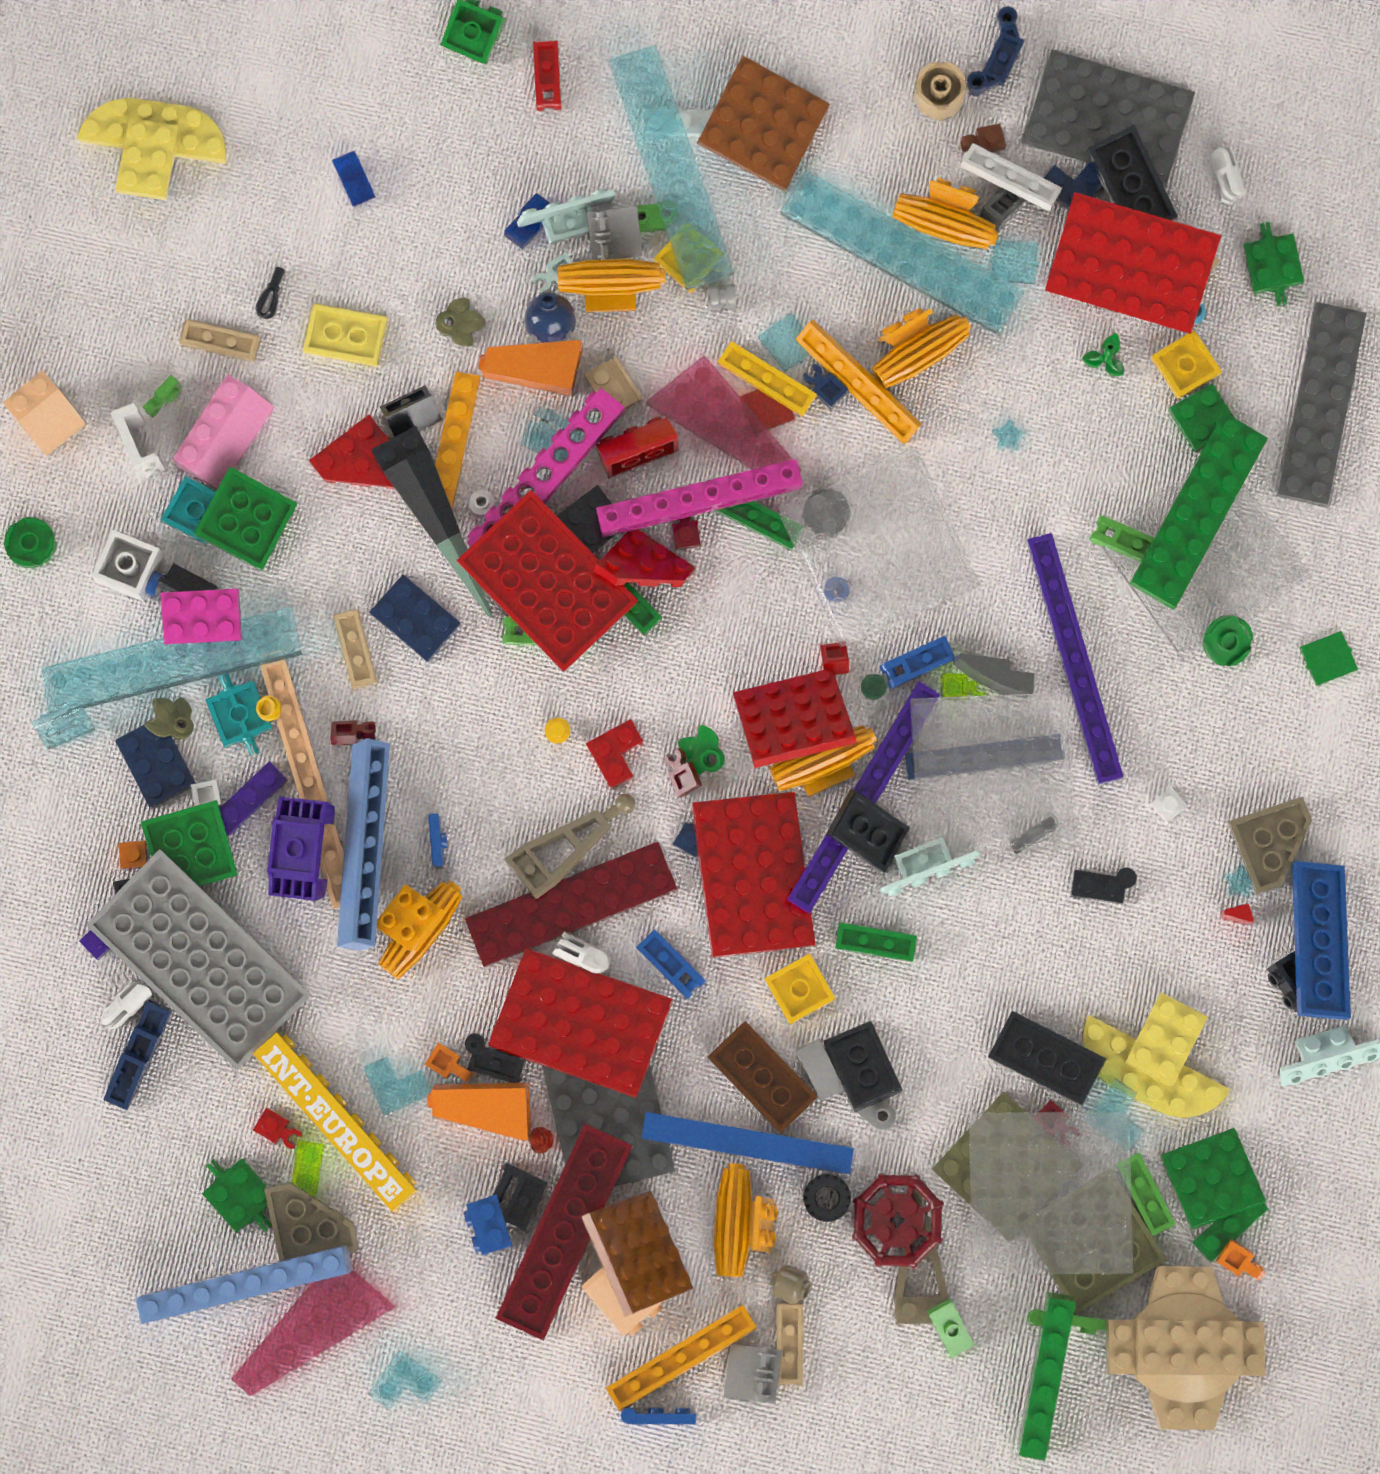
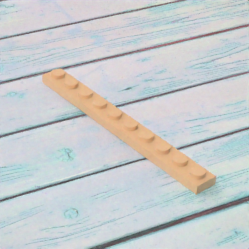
[260,657,344,910]

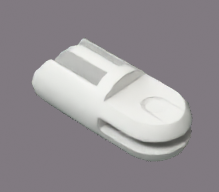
[1211,147,1246,204]
[552,931,610,974]
[101,979,152,1029]

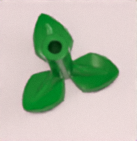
[1082,333,1124,376]

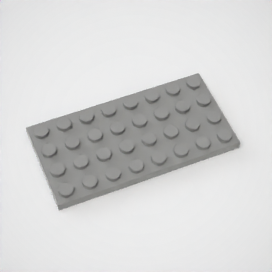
[86,849,312,1071]

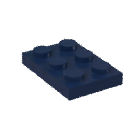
[369,574,461,663]
[115,725,196,809]

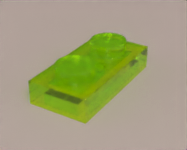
[291,1140,325,1197]

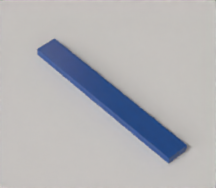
[641,1112,854,1175]

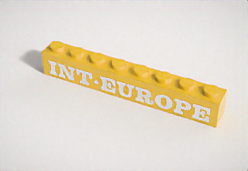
[253,1032,418,1212]

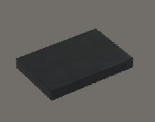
[826,789,910,873]
[823,1021,903,1113]

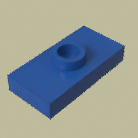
[428,813,448,869]

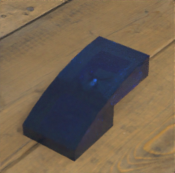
[332,150,376,207]
[504,193,550,250]

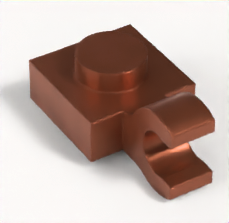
[960,123,1006,153]

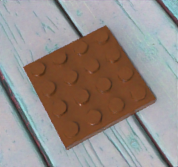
[696,55,830,192]
[582,1191,693,1317]

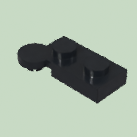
[1070,868,1137,905]
[465,1033,525,1083]

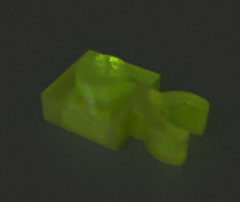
[940,673,986,701]

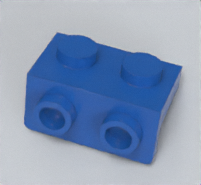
[463,1195,513,1256]

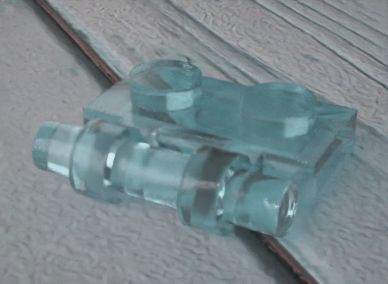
[520,406,582,462]
[31,701,95,750]

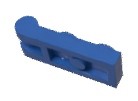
[879,636,955,690]
[636,929,706,1000]
[621,1408,696,1425]

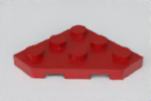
[309,414,394,489]
[593,529,696,587]

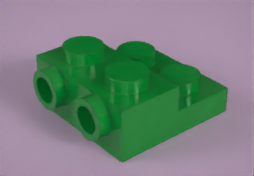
[440,0,507,65]

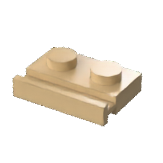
[584,356,642,410]

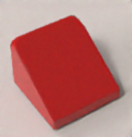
[820,642,850,675]
[1220,903,1254,925]

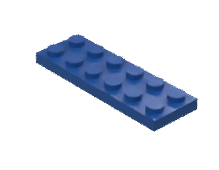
[1292,861,1351,1020]

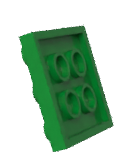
[193,467,298,571]
[141,800,239,886]
[1160,1128,1266,1230]

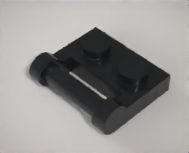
[492,1162,548,1231]

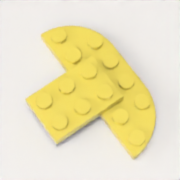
[77,98,227,200]
[1082,992,1230,1118]

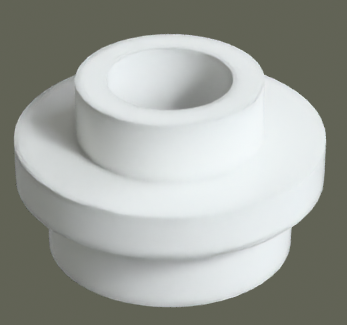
[469,490,495,516]

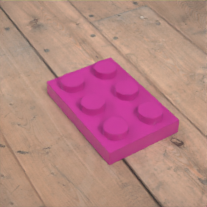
[160,588,243,644]

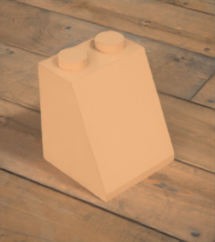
[2,370,86,456]
[581,1267,664,1337]

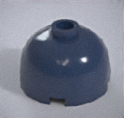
[525,293,576,342]

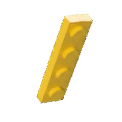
[718,341,817,417]

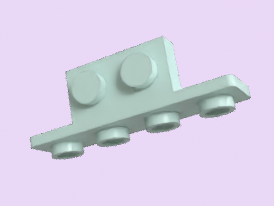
[517,189,616,244]
[879,837,980,897]
[1280,1025,1380,1086]

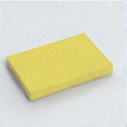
[303,303,388,367]

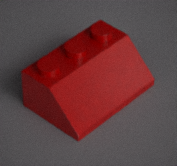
[596,417,679,479]

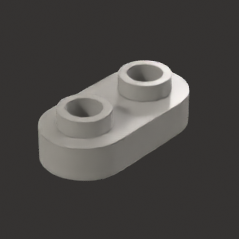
[849,1100,896,1130]

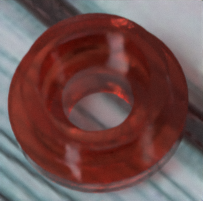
[529,1127,554,1153]

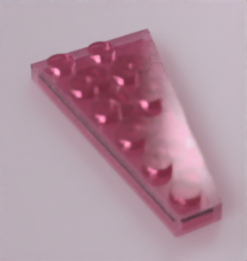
[645,355,801,472]
[231,1269,396,1396]

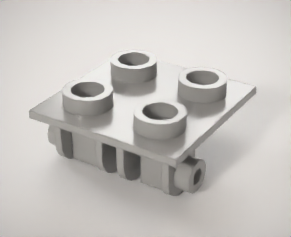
[587,206,642,260]
[724,1344,782,1404]

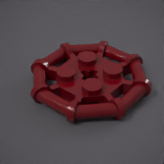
[851,1172,945,1269]

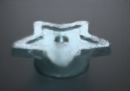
[992,420,1025,452]
[1223,865,1252,898]

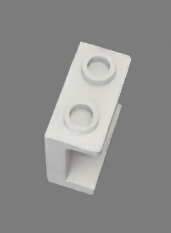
[111,402,165,480]

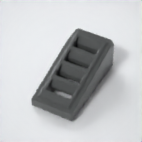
[980,188,1027,231]

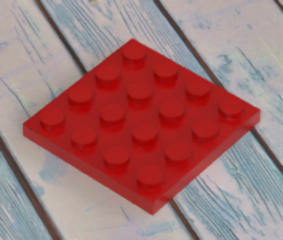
[732,669,857,768]

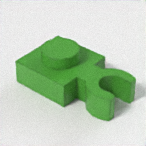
[143,375,182,418]

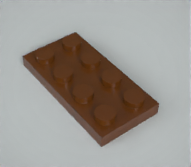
[707,1021,818,1134]

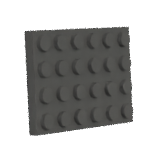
[1022,49,1195,186]
[542,1064,675,1187]

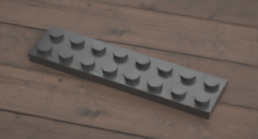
[1276,302,1367,507]

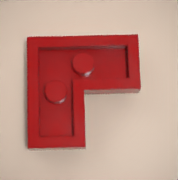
[586,719,644,789]

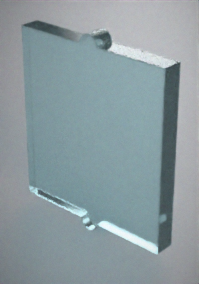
[989,240,1039,285]
[758,313,810,372]

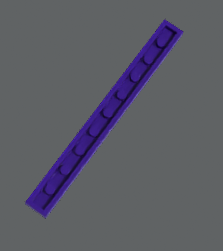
[1026,533,1124,785]
[787,681,941,914]
[79,761,288,960]

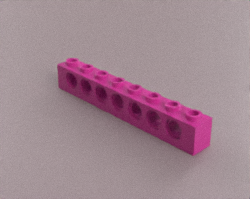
[467,388,625,547]
[596,459,803,538]

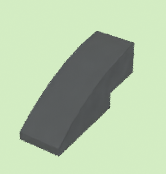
[953,653,1035,699]

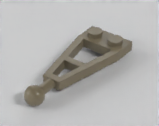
[505,793,635,899]
[894,1179,948,1324]

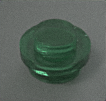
[861,674,887,700]

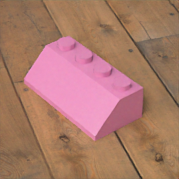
[172,374,274,490]

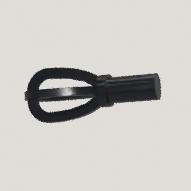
[255,267,285,319]

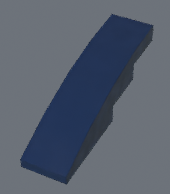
[103,1000,173,1110]

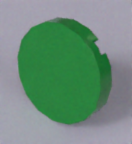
[4,517,56,568]
[1203,615,1253,666]

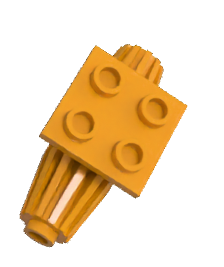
[892,178,999,249]
[558,259,665,312]
[871,307,971,389]
[769,725,877,797]
[377,880,462,980]
[713,1163,778,1277]

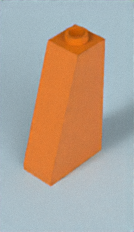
[479,340,583,396]
[427,1083,531,1140]

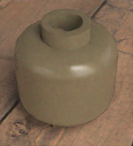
[770,1265,811,1304]

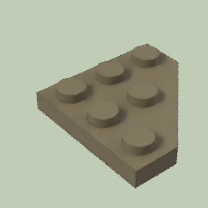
[1228,796,1312,896]
[264,1182,360,1261]

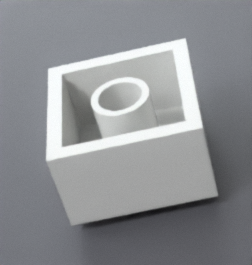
[92,529,164,602]

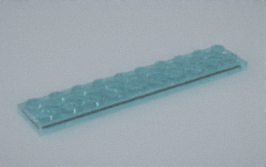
[608,44,734,290]
[780,170,1025,336]
[41,606,302,717]

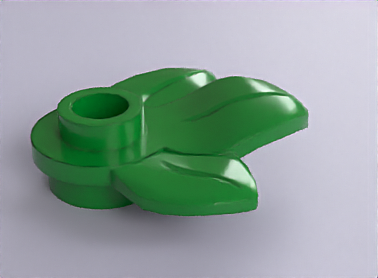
[678,725,725,775]

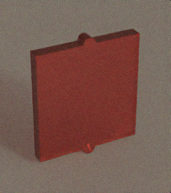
[739,389,795,435]

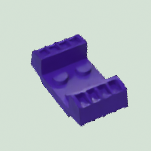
[267,796,335,901]

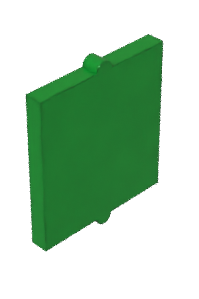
[1299,631,1358,686]

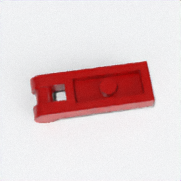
[533,40,562,111]

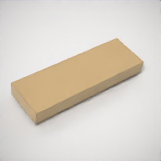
[180,319,260,362]
[333,609,378,690]
[776,1303,803,1385]

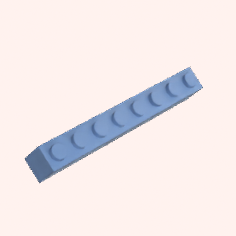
[337,738,390,951]
[136,1244,353,1324]

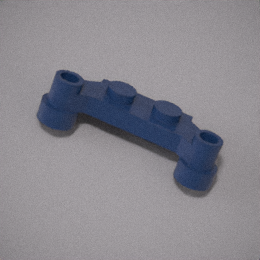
[966,6,1025,97]

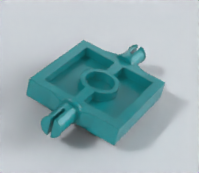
[205,672,273,756]

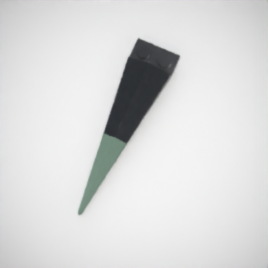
[371,426,492,618]

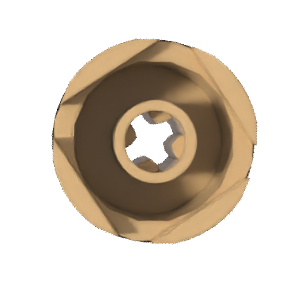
[914,62,966,121]

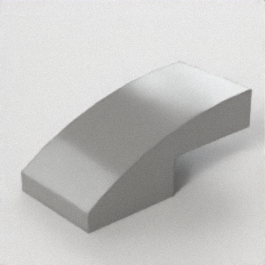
[795,1039,844,1101]

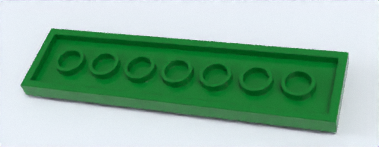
[1129,412,1268,610]

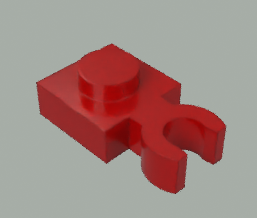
[253,1108,303,1150]

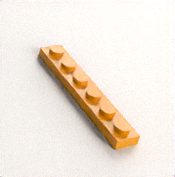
[795,319,923,444]
[435,371,481,510]
[606,1305,757,1412]

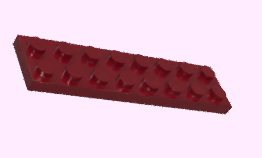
[464,841,678,968]
[495,1123,633,1341]

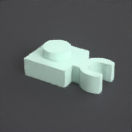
[533,252,573,294]

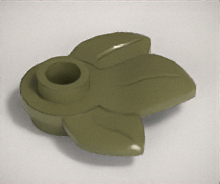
[435,298,486,346]
[145,697,194,740]

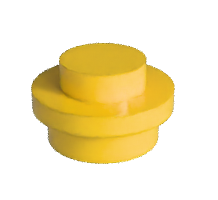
[256,695,282,721]
[544,718,570,744]

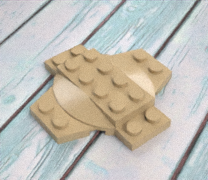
[1106,1266,1265,1430]

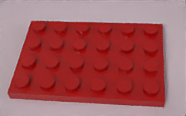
[1045,192,1222,334]
[456,490,638,673]
[691,792,816,958]
[488,949,673,1098]

